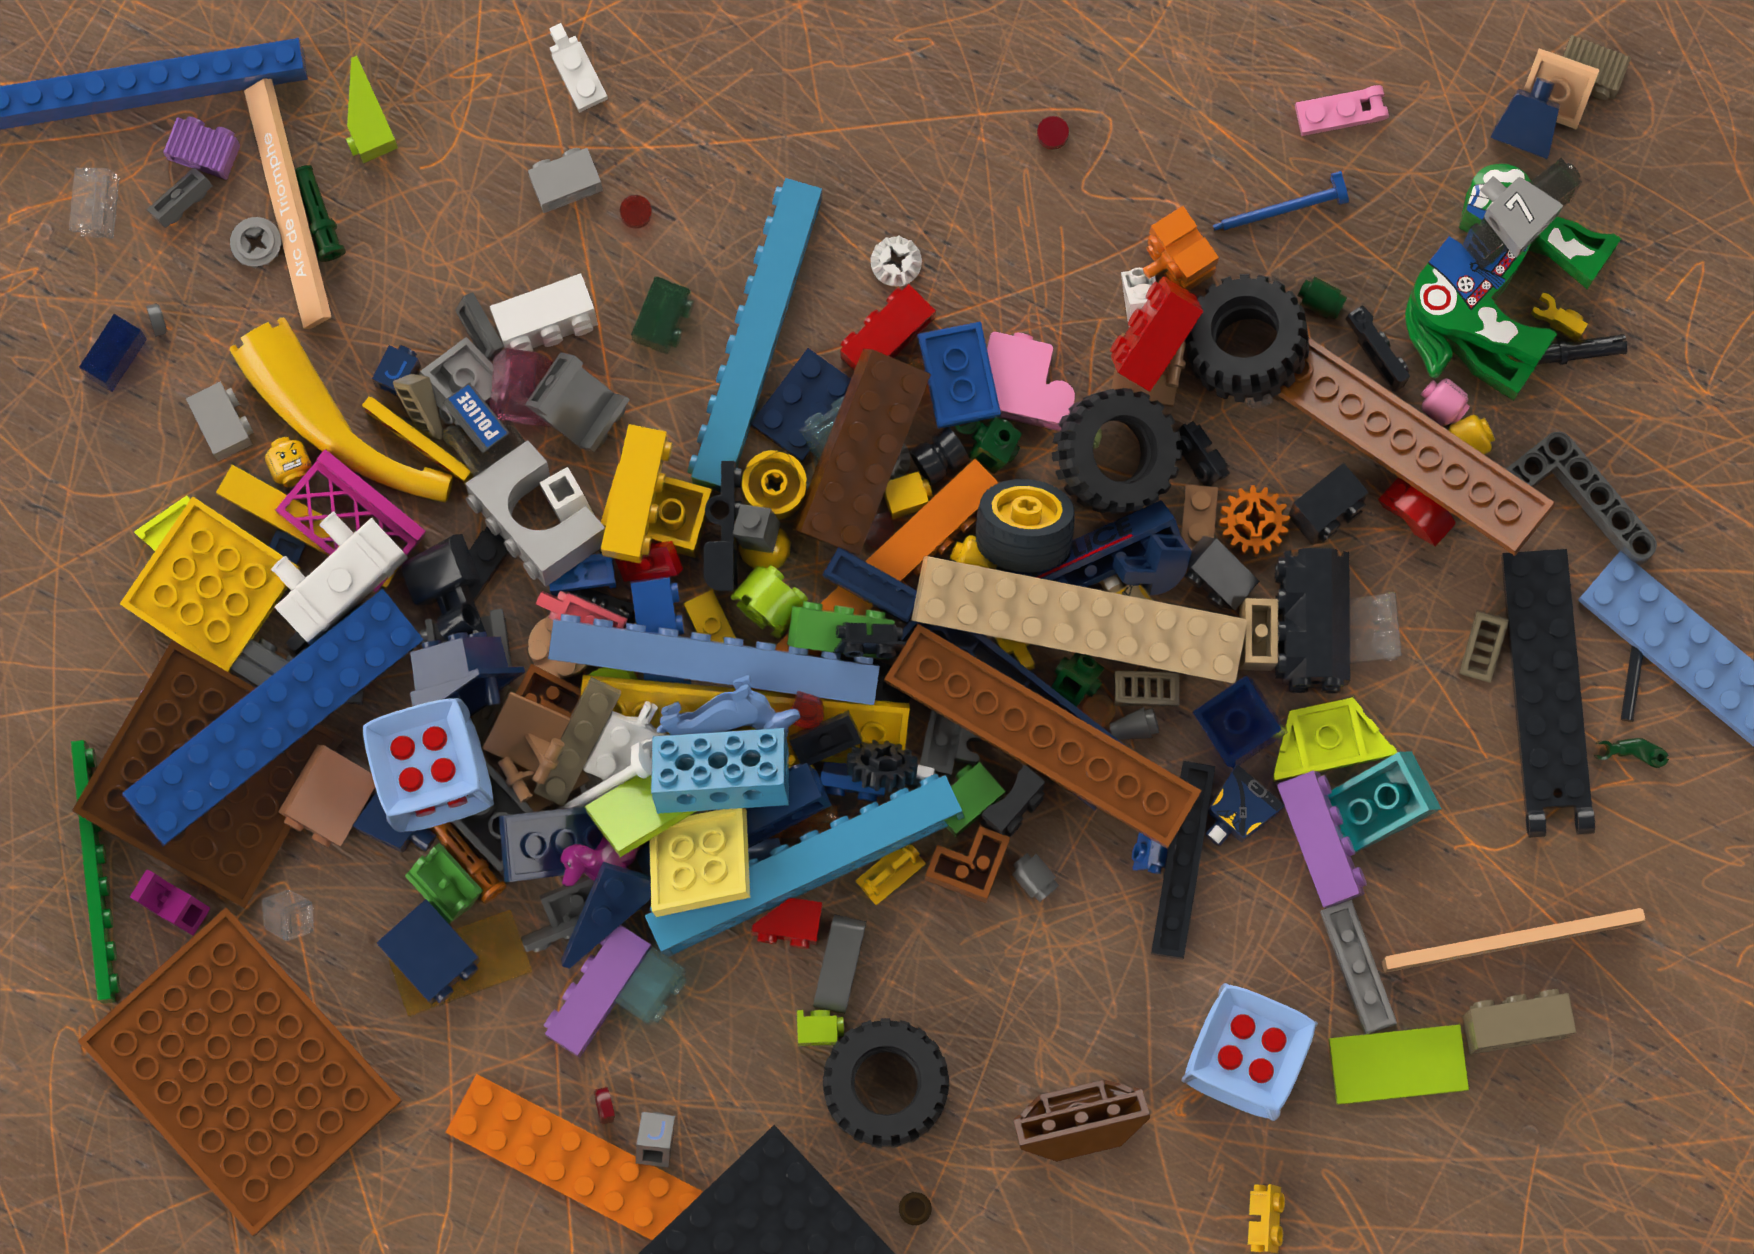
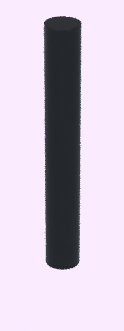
[1620,645,1643,722]

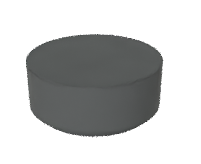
[146,303,167,337]

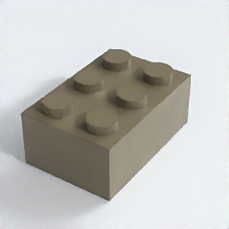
[1462,989,1576,1055]

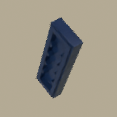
[822,547,917,624]

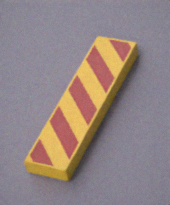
[362,396,474,486]

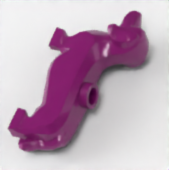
[561,836,640,887]

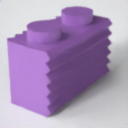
[163,116,240,180]

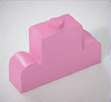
[987,332,1075,431]

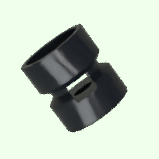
[909,427,970,486]

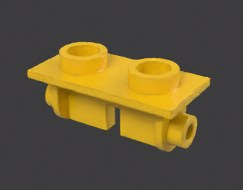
[855,844,926,906]
[1248,1184,1285,1254]

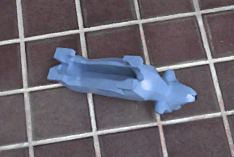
[657,675,802,737]

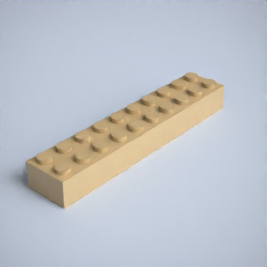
[911,556,1248,684]

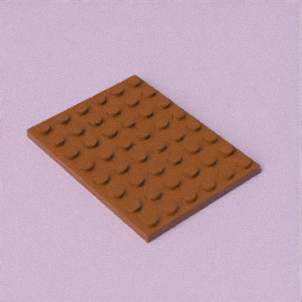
[78,907,402,1237]

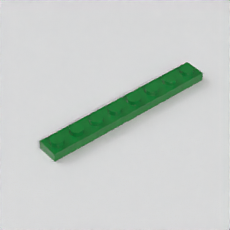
[71,740,120,1004]

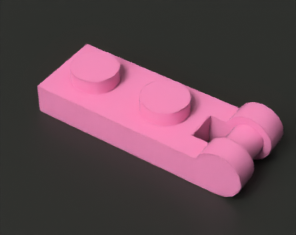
[1295,85,1389,136]

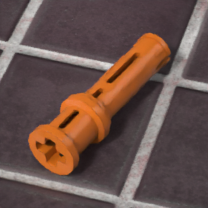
[428,822,507,904]

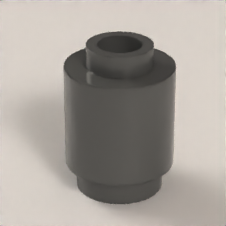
[1011,853,1059,902]

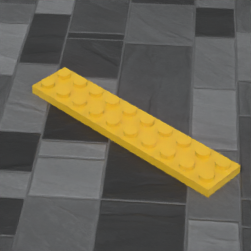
[581,675,910,763]

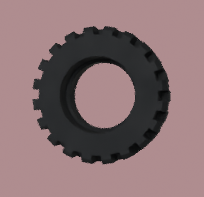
[1185,274,1309,403]
[1052,388,1182,514]
[823,1018,949,1148]

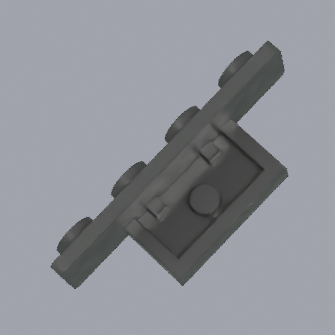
[521,876,648,952]

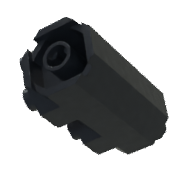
[1274,548,1350,694]

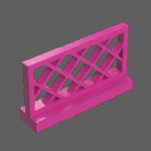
[275,449,426,593]

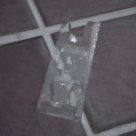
[69,168,120,239]

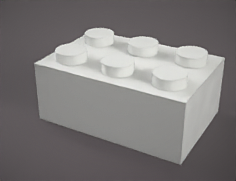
[490,273,598,358]

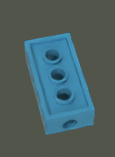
[651,728,789,814]

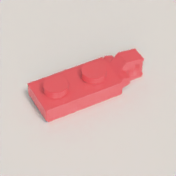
[536,591,628,628]

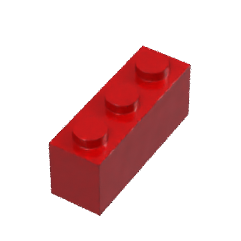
[840,284,936,371]

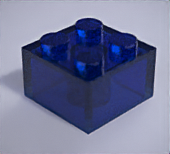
[1192,676,1288,769]

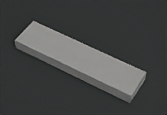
[1320,900,1397,1035]

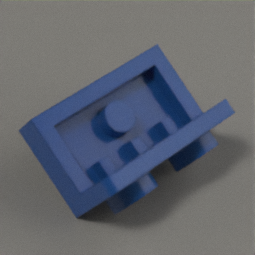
[820,762,886,802]

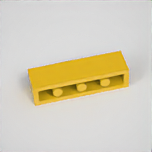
[601,424,673,563]

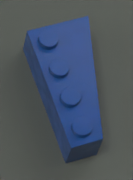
[631,576,692,684]

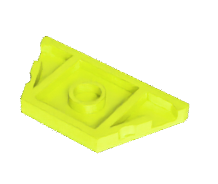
[1273,697,1397,782]

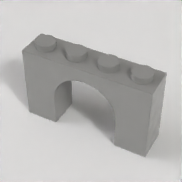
[465,440,605,587]

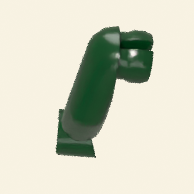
[1594,738,1669,768]

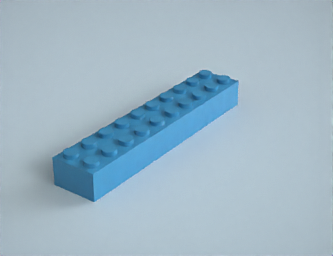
[645,774,964,957]

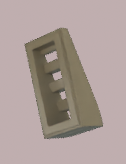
[393,374,444,440]
[1459,610,1509,683]
[1114,671,1180,706]

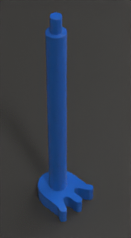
[1213,171,1349,231]

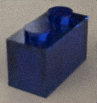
[79,314,147,392]

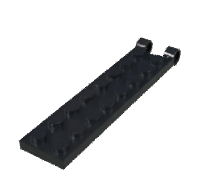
[1501,549,1595,838]

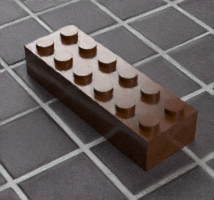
[792,349,931,555]

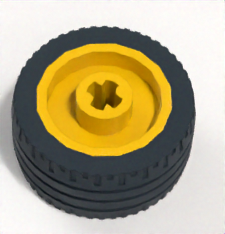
[976,479,1075,573]

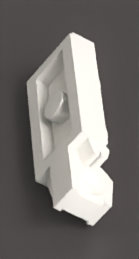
[549,23,608,113]

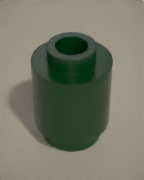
[1297,276,1347,319]

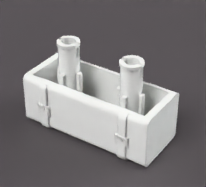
[271,512,408,645]

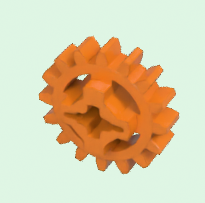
[1219,485,1290,557]

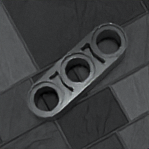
[813,914,867,1014]

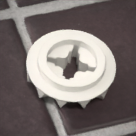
[871,235,922,287]

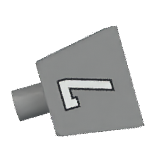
[1480,176,1563,258]

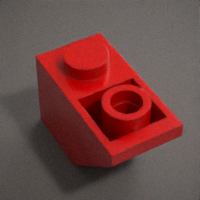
[751,898,823,949]

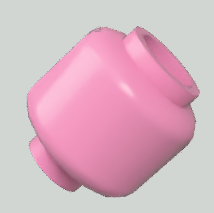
[1421,378,1470,426]

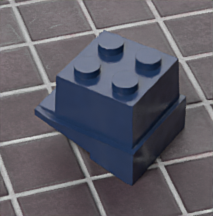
[410,632,525,717]

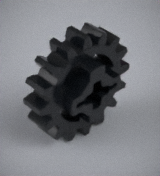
[846,740,918,792]

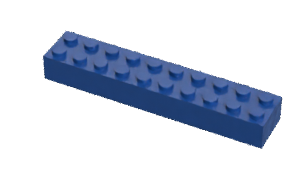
[122,589,424,847]

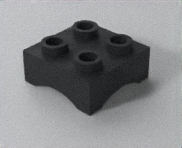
[981,765,1045,837]

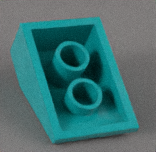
[1328,751,1442,853]

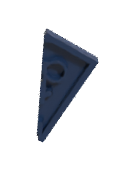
[561,862,651,969]

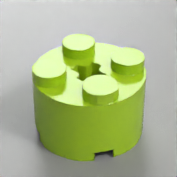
[731,565,808,638]

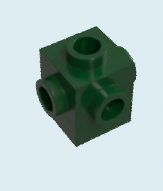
[968,416,1022,474]
[1051,653,1104,707]

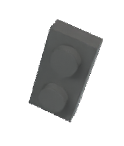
[147,168,213,228]

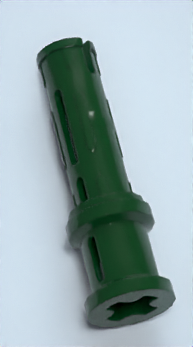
[295,165,346,262]

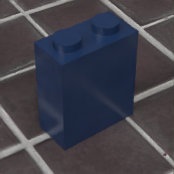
[376,899,481,1005]

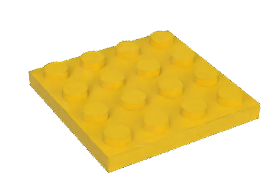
[120,496,301,673]

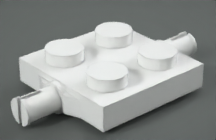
[583,701,669,798]

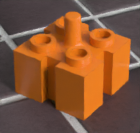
[1143,206,1219,291]

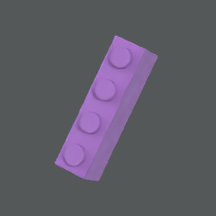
[1277,770,1367,908]
[544,925,652,1058]

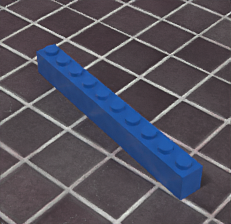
[0,38,308,130]

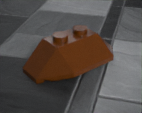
[1013,1080,1150,1162]

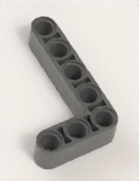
[1506,431,1657,565]

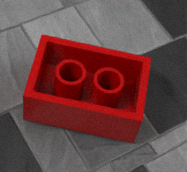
[1110,276,1203,392]

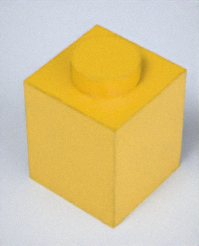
[883,471,933,520]

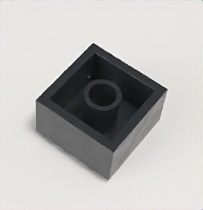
[1288,463,1369,545]

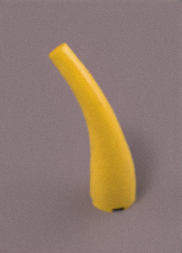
[230,317,453,503]

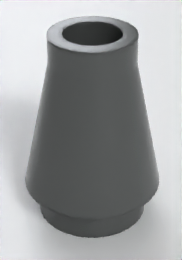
[1110,707,1160,740]

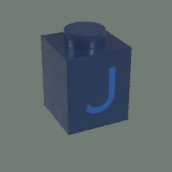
[372,345,421,397]

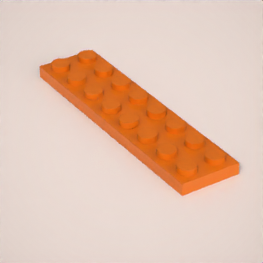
[445,1074,703,1240]

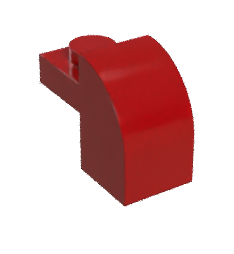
[1378,477,1456,547]

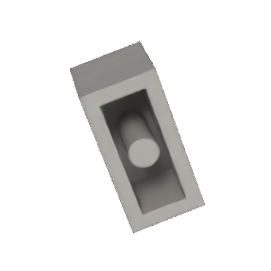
[528,148,603,213]
[186,381,254,461]

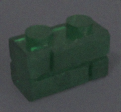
[631,276,695,354]

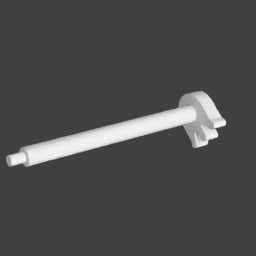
[557,742,652,809]

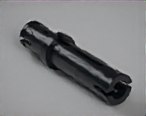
[1537,334,1627,365]

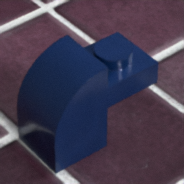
[1112,534,1192,595]

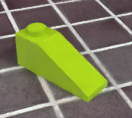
[346,56,398,163]

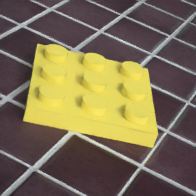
[649,808,750,917]

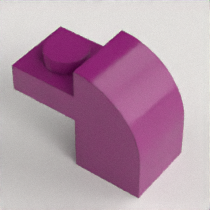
[130,869,210,936]

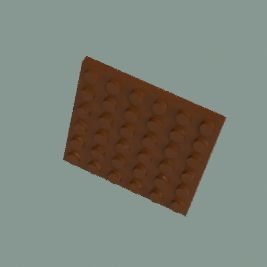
[72,640,343,909]

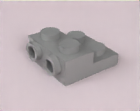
[419,337,510,428]

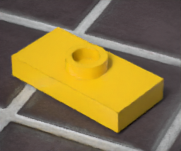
[683,589,736,642]

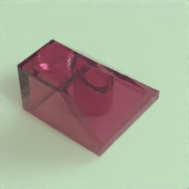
[490,348,553,427]

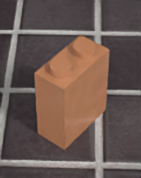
[278,744,375,848]

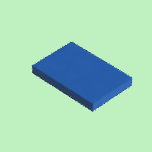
[918,321,1001,429]

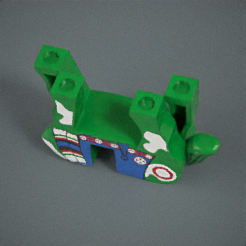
[1405,164,1622,401]

